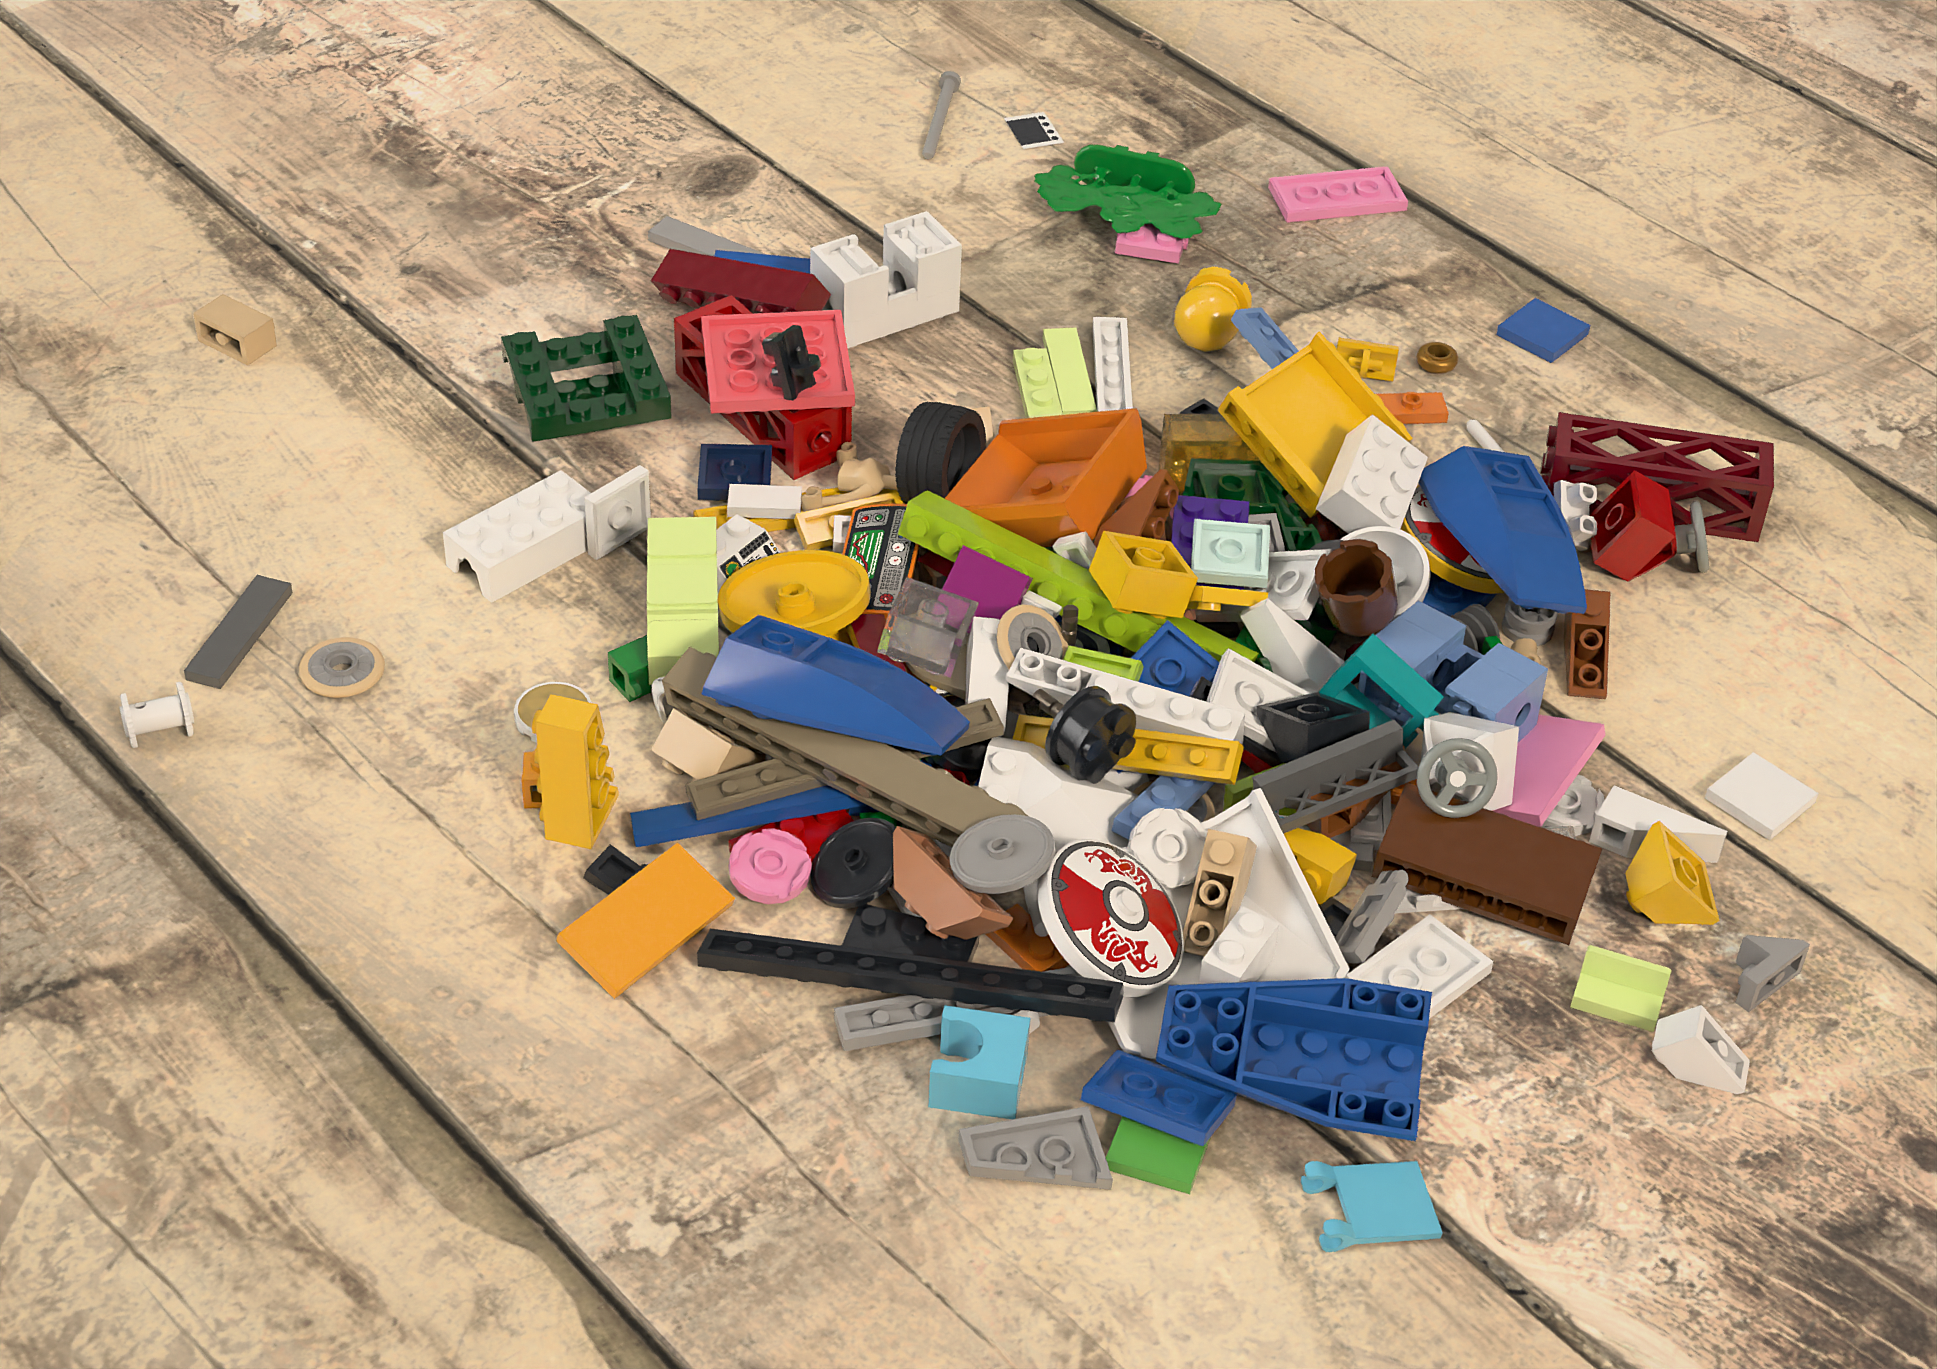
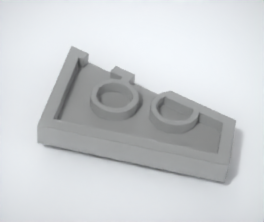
[958,1106,1113,1190]

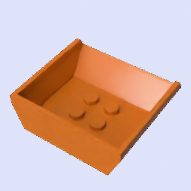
[945,408,1147,547]

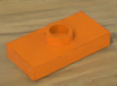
[1376,392,1449,424]

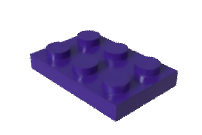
[1171,495,1249,590]

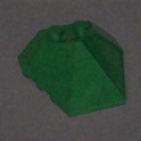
[1183,458,1322,551]

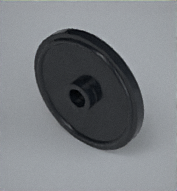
[810,818,896,909]

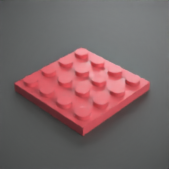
[701,310,855,414]

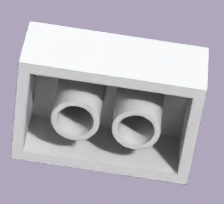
[1316,414,1428,534]

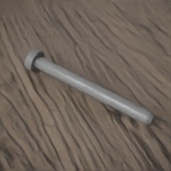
[922,71,961,159]

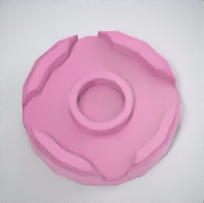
[728,829,812,904]

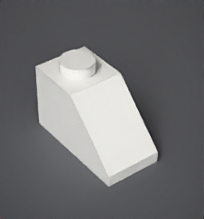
[1652,1005,1750,1094]

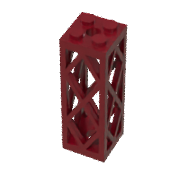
[1540,412,1774,542]

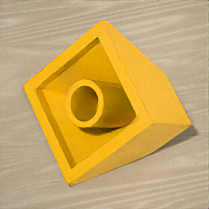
[1625,821,1720,925]

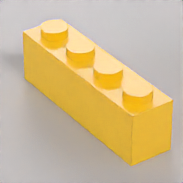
[532,694,619,849]

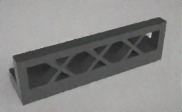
[1253,720,1419,834]

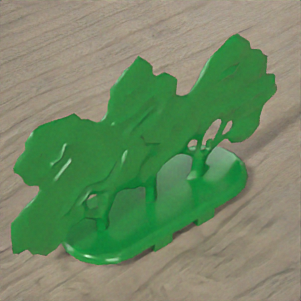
[1034,144,1222,239]

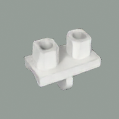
[1554,480,1597,551]

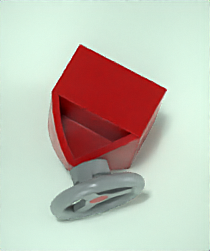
[1589,470,1709,582]

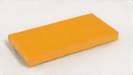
[556,842,735,999]

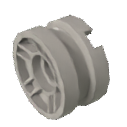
[1502,598,1558,646]

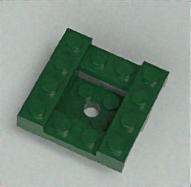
[501,315,672,442]

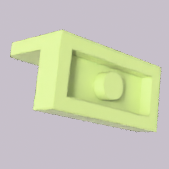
[1571,945,1671,1032]

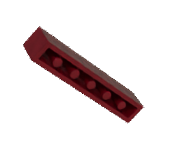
[651,249,831,314]

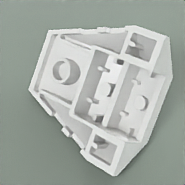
[978,737,1139,853]

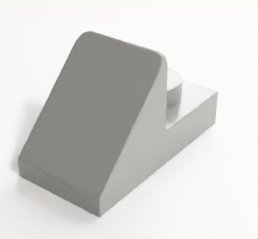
[1735,935,1810,1013]

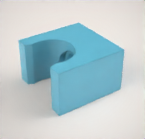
[928,1005,1031,1120]

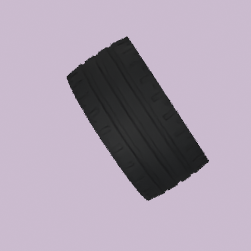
[895,402,986,504]

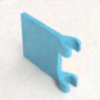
[1300,1161,1443,1252]

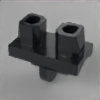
[762,325,821,401]

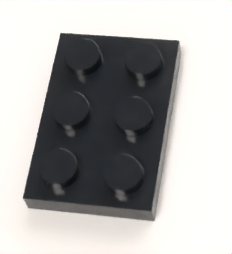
[841,904,980,962]

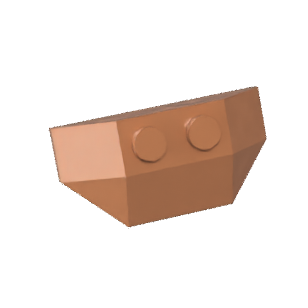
[893,826,1013,940]

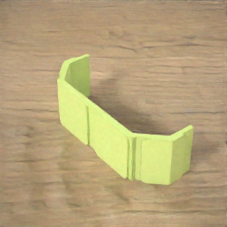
[647,517,719,685]

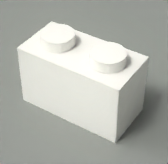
[1199,906,1279,984]

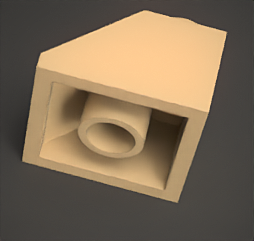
[651,708,766,782]

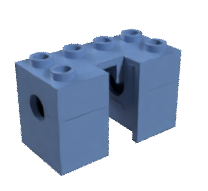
[1358,600,1548,742]

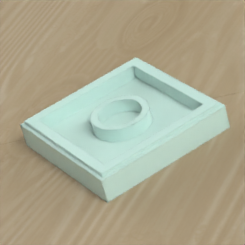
[1191,519,1270,588]

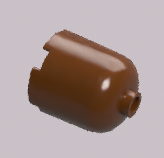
[1315,539,1398,637]

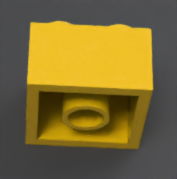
[1088,531,1198,619]

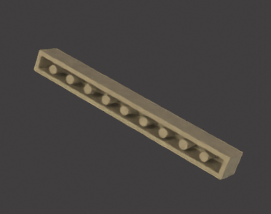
[662,647,1028,848]

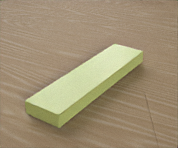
[1042,327,1097,415]

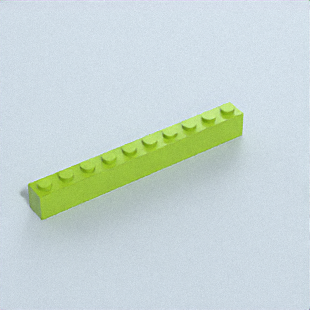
[898,490,1259,663]

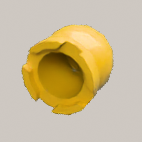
[1174,267,1252,352]

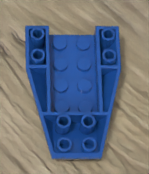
[1418,446,1587,614]
[702,615,970,756]
[1156,978,1432,1141]

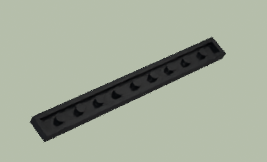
[697,928,1124,1022]

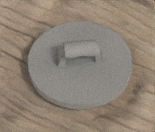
[950,815,1055,894]

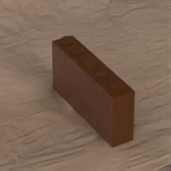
[1371,782,1602,945]

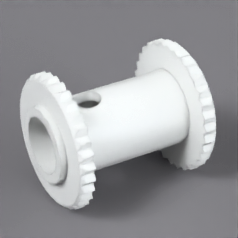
[119,682,194,748]

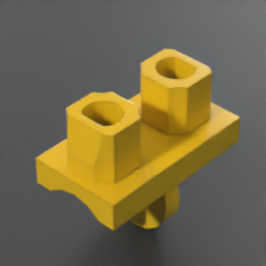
[1337,337,1399,382]

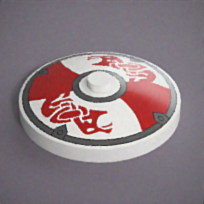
[1037,839,1184,997]

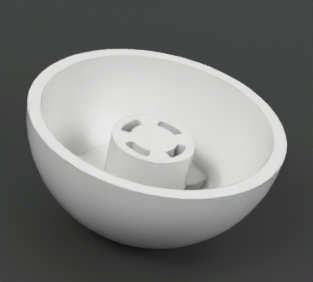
[1340,526,1430,624]

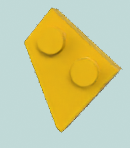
[1186,585,1268,611]

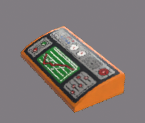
[842,504,920,628]

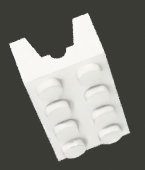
[443,470,591,603]

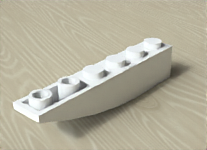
[1006,648,1245,744]

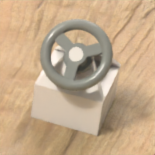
[1417,712,1519,818]

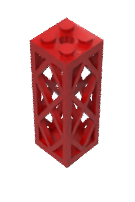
[674,295,852,480]

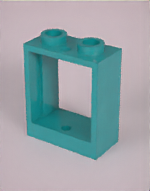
[1318,634,1444,749]

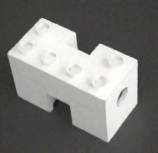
[810,211,962,348]

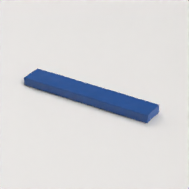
[630,785,867,847]

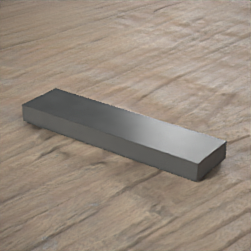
[184,575,293,689]

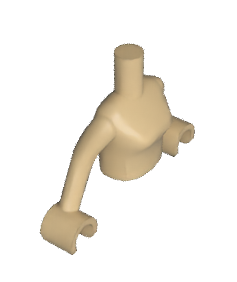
[801,442,898,512]

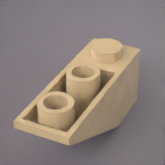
[1183,829,1257,957]

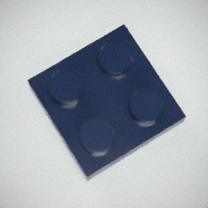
[697,444,772,501]

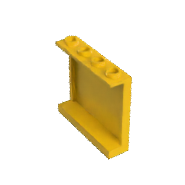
[1217,331,1413,518]

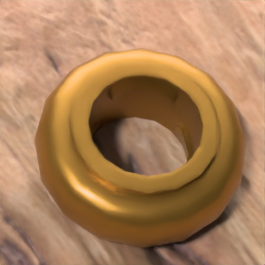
[1416,342,1459,374]

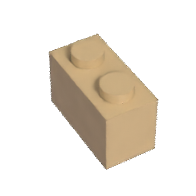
[193,294,277,366]

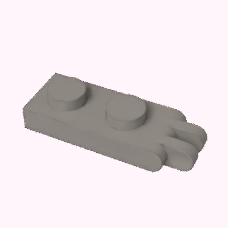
[1335,870,1408,963]

